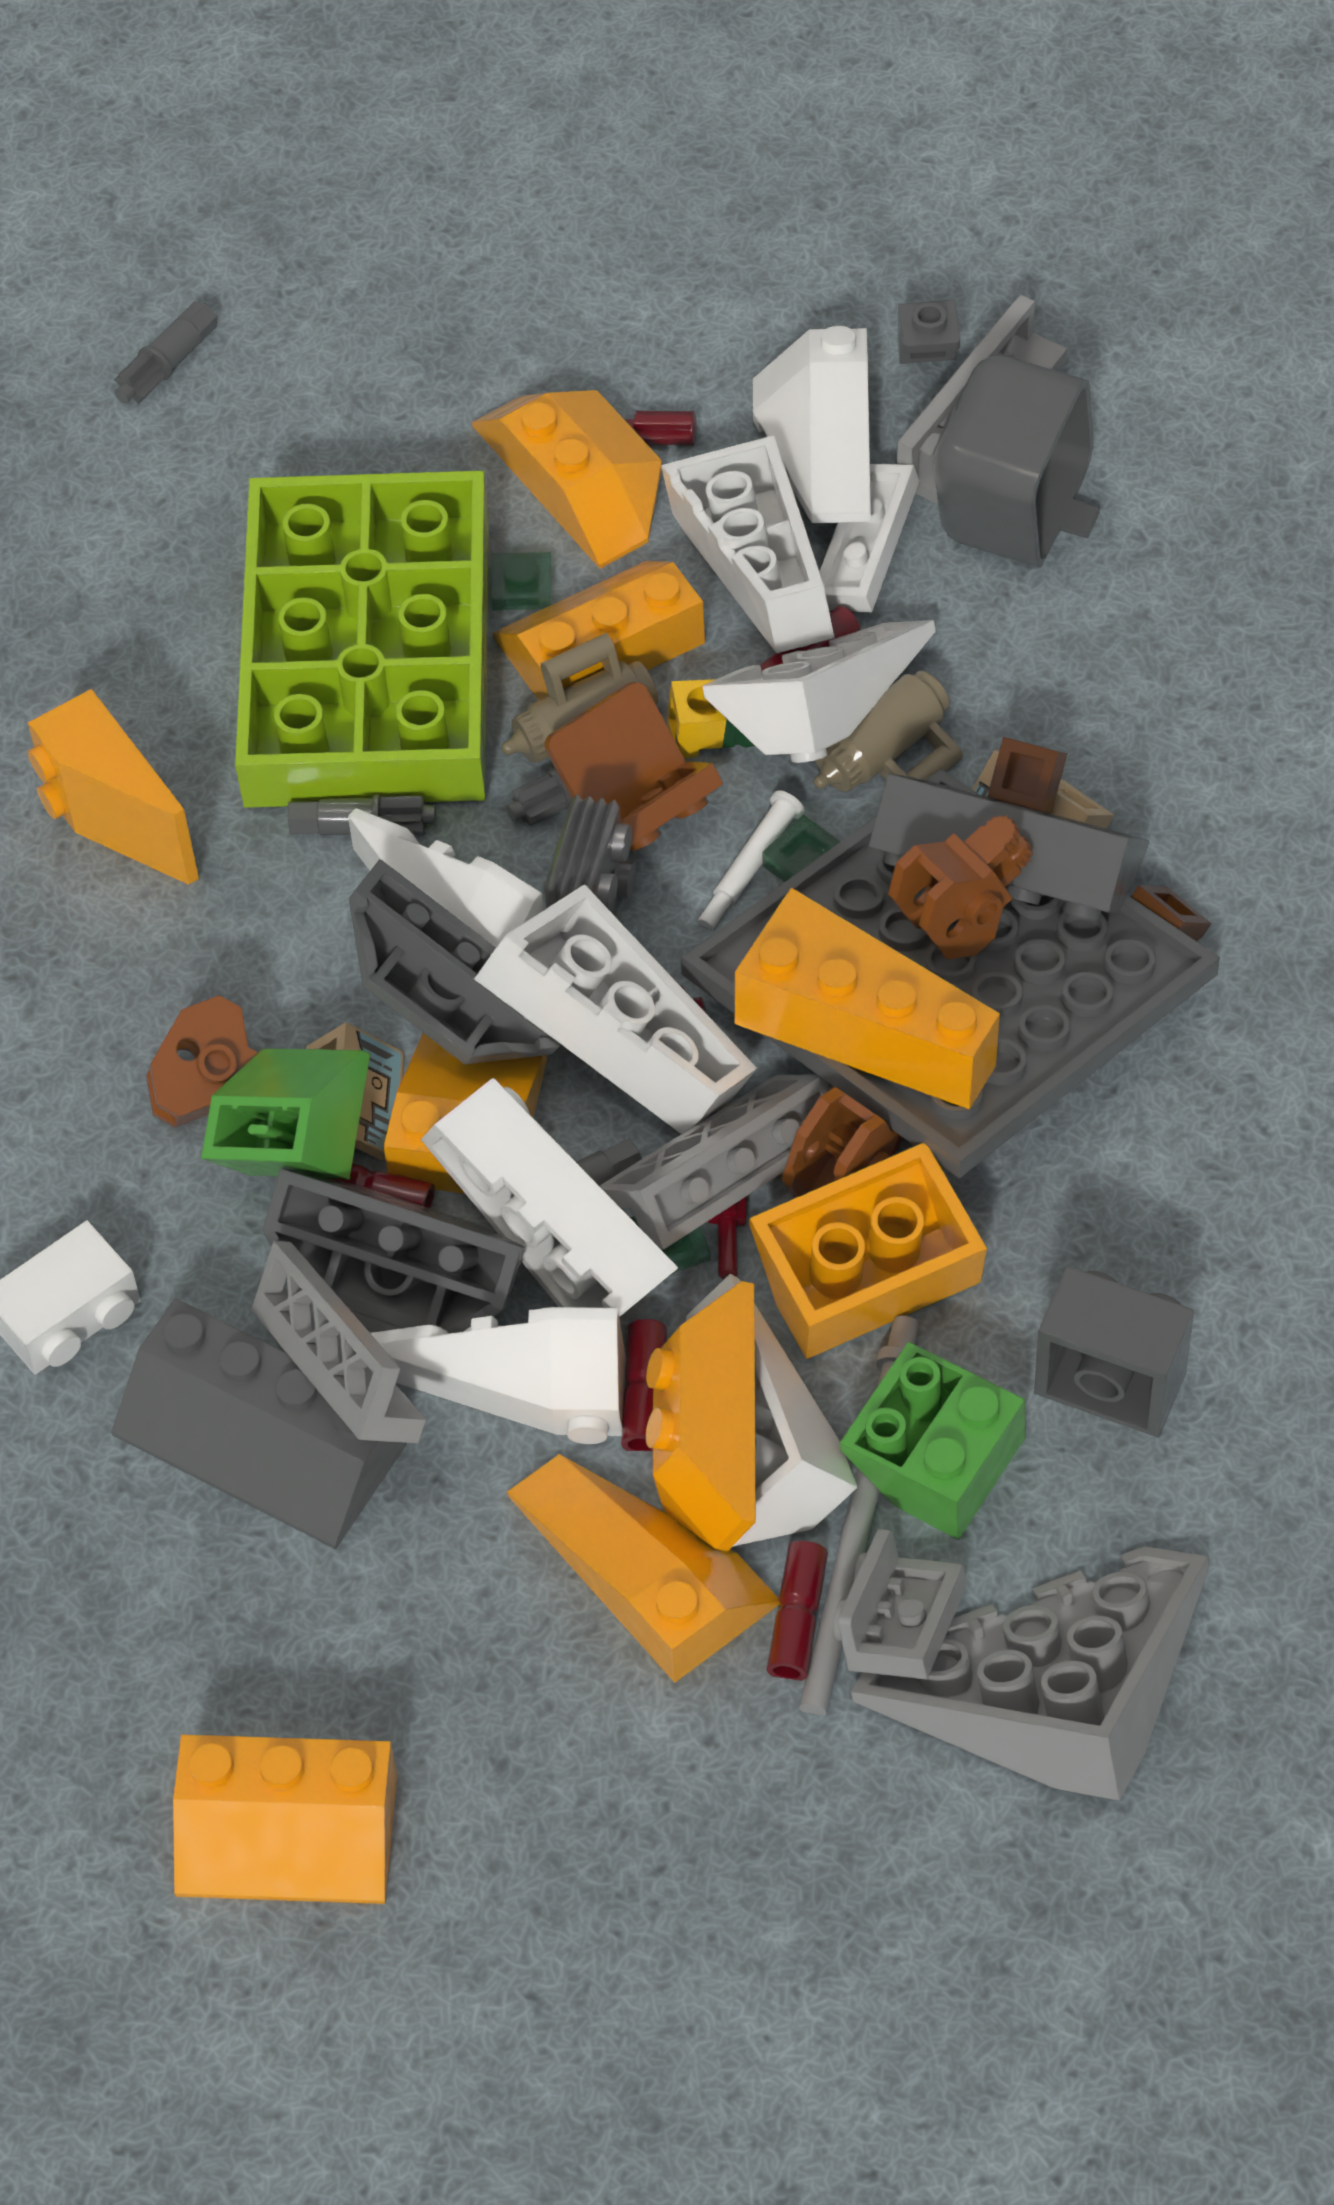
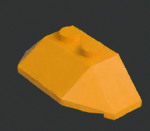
[472,390,662,569]
[646,1281,756,1551]

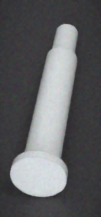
[697,791,805,931]

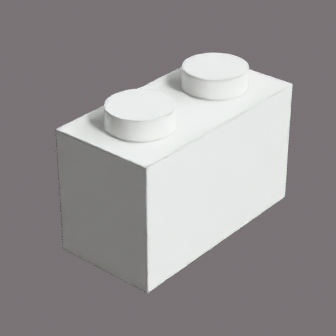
[0,1220,141,1375]

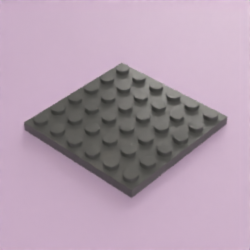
[681,769,1220,1179]

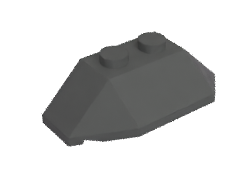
[349,859,560,1064]
[262,1168,525,1334]

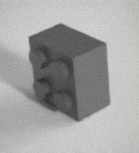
[1034,1266,1194,1438]

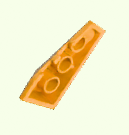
[507,1454,780,1683]

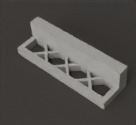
[897,294,1068,504]
[599,1074,830,1249]
[251,1241,426,1443]

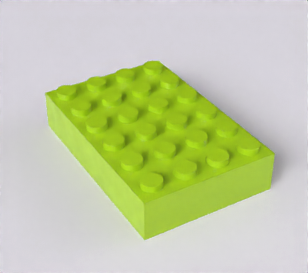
[235,470,489,808]

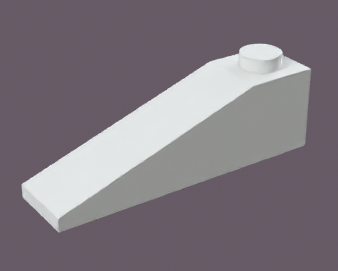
[753,326,871,523]
[703,620,936,763]
[348,808,544,947]
[686,1274,858,1547]
[370,1307,626,1444]

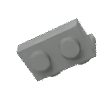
[833,1529,967,1680]

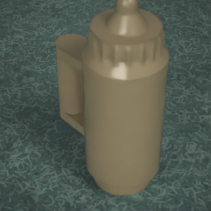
[501,633,658,763]
[814,671,963,792]

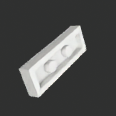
[820,464,920,612]

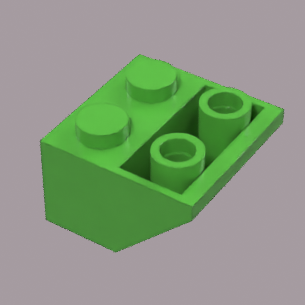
[201,1048,370,1180]
[840,1342,1026,1540]

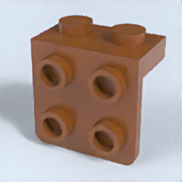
[544,682,723,851]

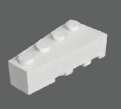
[661,435,834,653]
[474,884,757,1134]
[421,1078,678,1317]

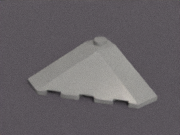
[851,1546,1209,1801]

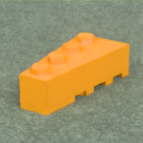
[735,888,1000,1110]

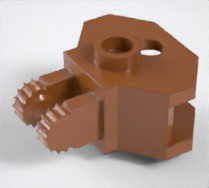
[888,815,1033,959]
[146,995,258,1128]
[781,1087,901,1198]

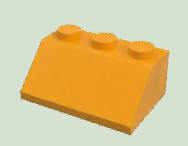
[492,561,705,700]
[749,1143,987,1360]
[173,1734,397,1904]

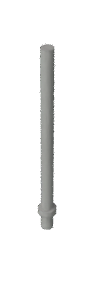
[799,1315,919,1716]

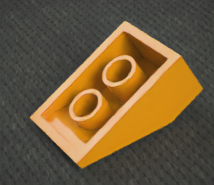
[27,689,199,885]
[383,1033,548,1194]

